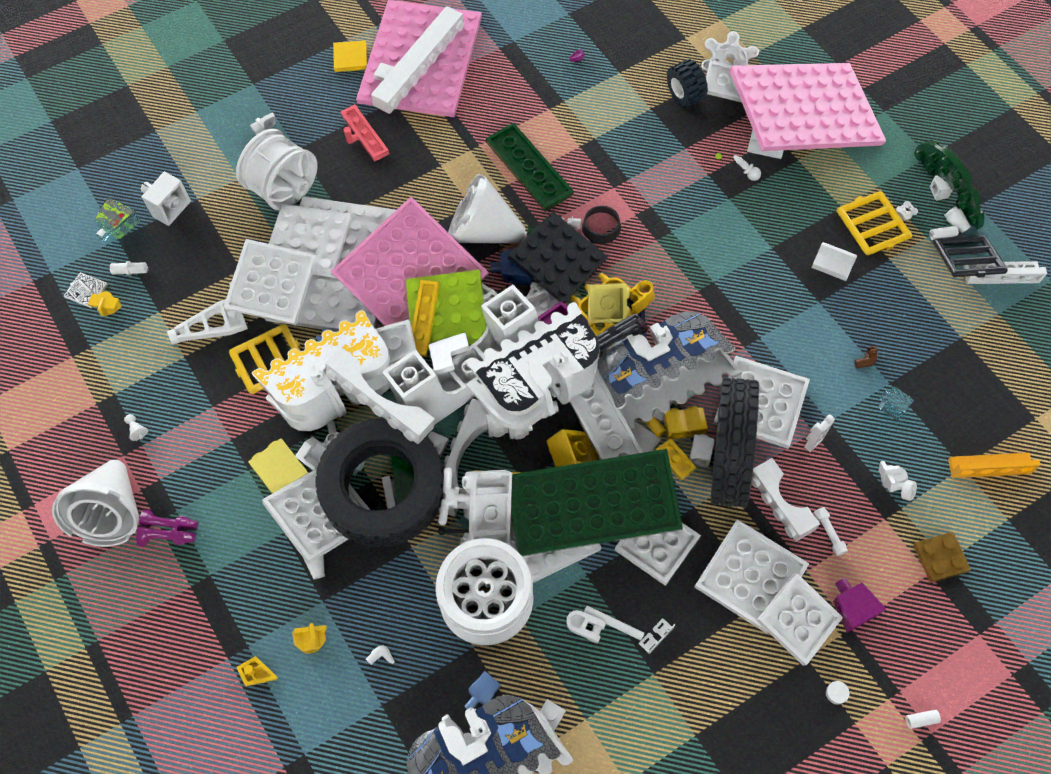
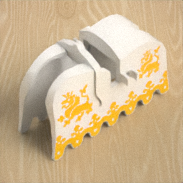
[252,310,393,431]

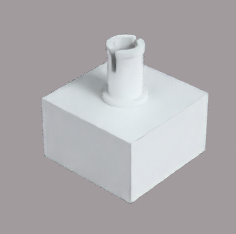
[141,171,191,226]

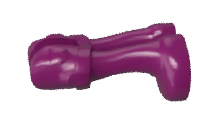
[136,510,199,547]

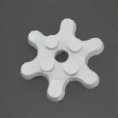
[701,31,759,72]

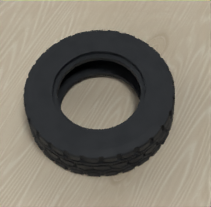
[711,377,759,508]
[315,418,444,548]

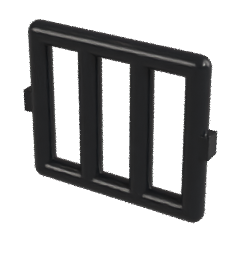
[933,235,1008,278]
[597,314,649,357]

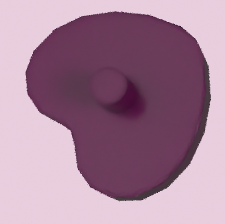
[569,49,585,62]

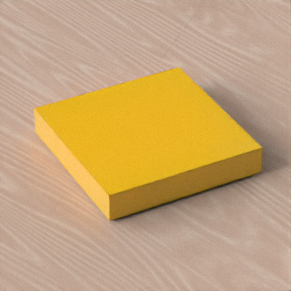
[333,40,367,72]

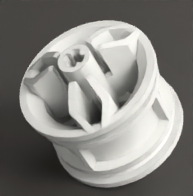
[236,129,317,211]

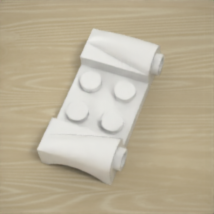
[460,470,512,545]

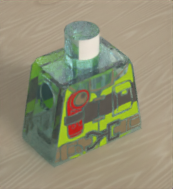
[95,197,141,241]

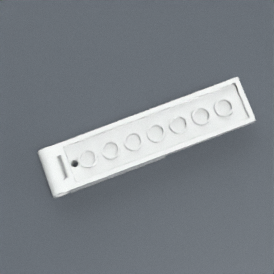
[570,370,643,460]

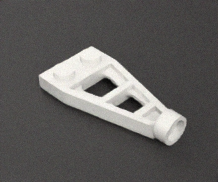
[167,299,248,345]

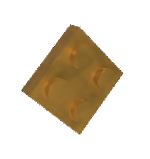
[913,532,971,583]

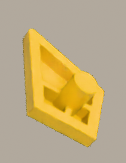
[236,656,278,687]

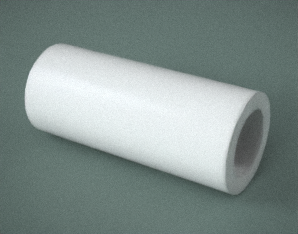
[929,226,959,240]
[905,710,941,729]

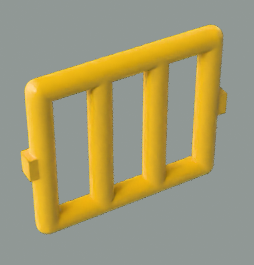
[837,191,912,255]
[229,324,301,394]

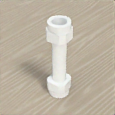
[814,507,848,556]

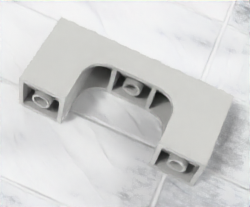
[382,285,539,425]

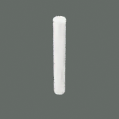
[584,606,644,640]

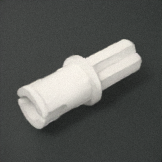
[110,261,148,276]

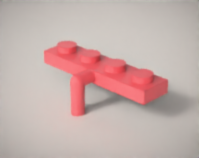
[341,105,389,162]

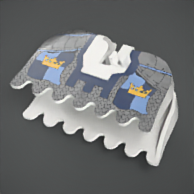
[598,311,741,430]
[407,695,573,774]

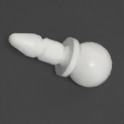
[734,155,761,181]

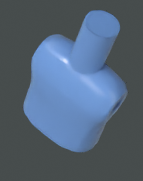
[464,671,501,709]

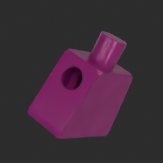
[833,578,886,633]

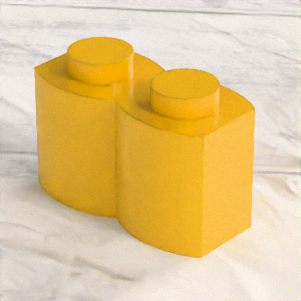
[663,406,708,439]

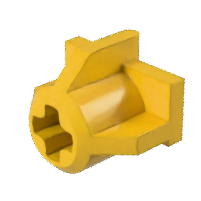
[88,291,122,316]
[292,623,327,654]

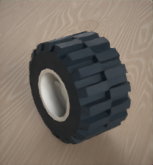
[667,59,708,107]

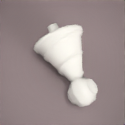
[124,414,148,441]

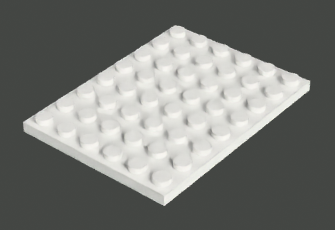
[265,197,396,332]

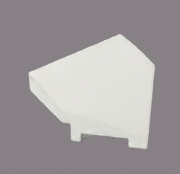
[525,282,559,317]

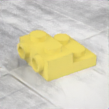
[588,283,630,323]

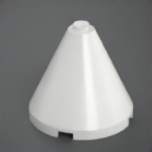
[448,174,527,243]
[52,460,139,547]

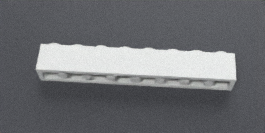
[371,6,464,114]

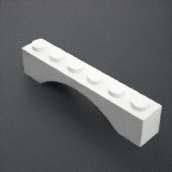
[325,348,435,444]
[439,398,490,517]

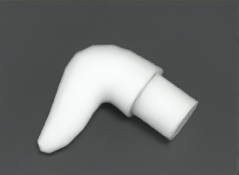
[366,645,395,665]

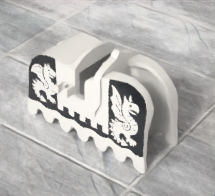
[465,302,600,429]

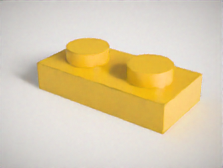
[656,438,696,481]

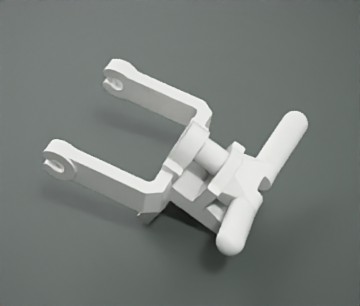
[438,467,470,525]

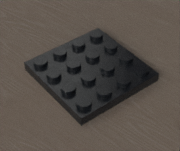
[507,211,608,304]

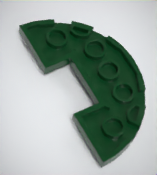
[914,140,985,230]

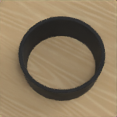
[582,206,621,244]

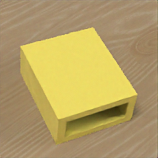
[248,439,308,494]

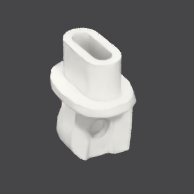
[250,113,275,135]

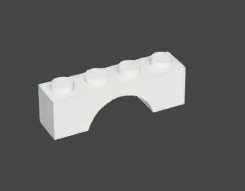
[751,458,820,542]

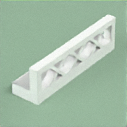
[963,261,1047,284]

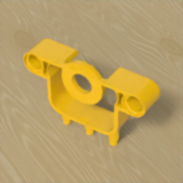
[571,273,655,336]

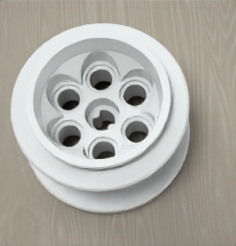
[436,538,533,645]

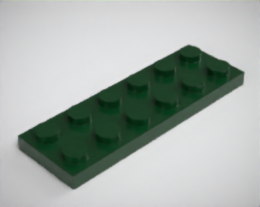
[486,122,574,212]

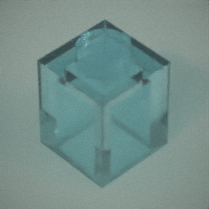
[878,386,914,421]

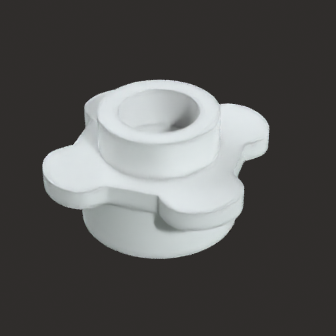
[896,201,918,220]

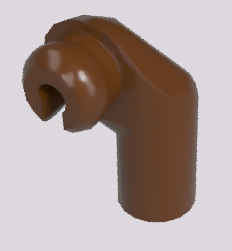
[854,346,879,369]

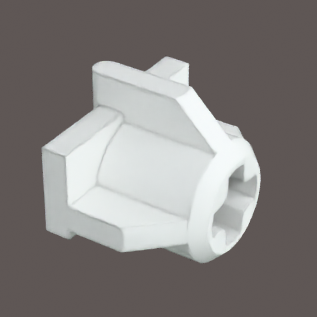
[879,461,908,492]

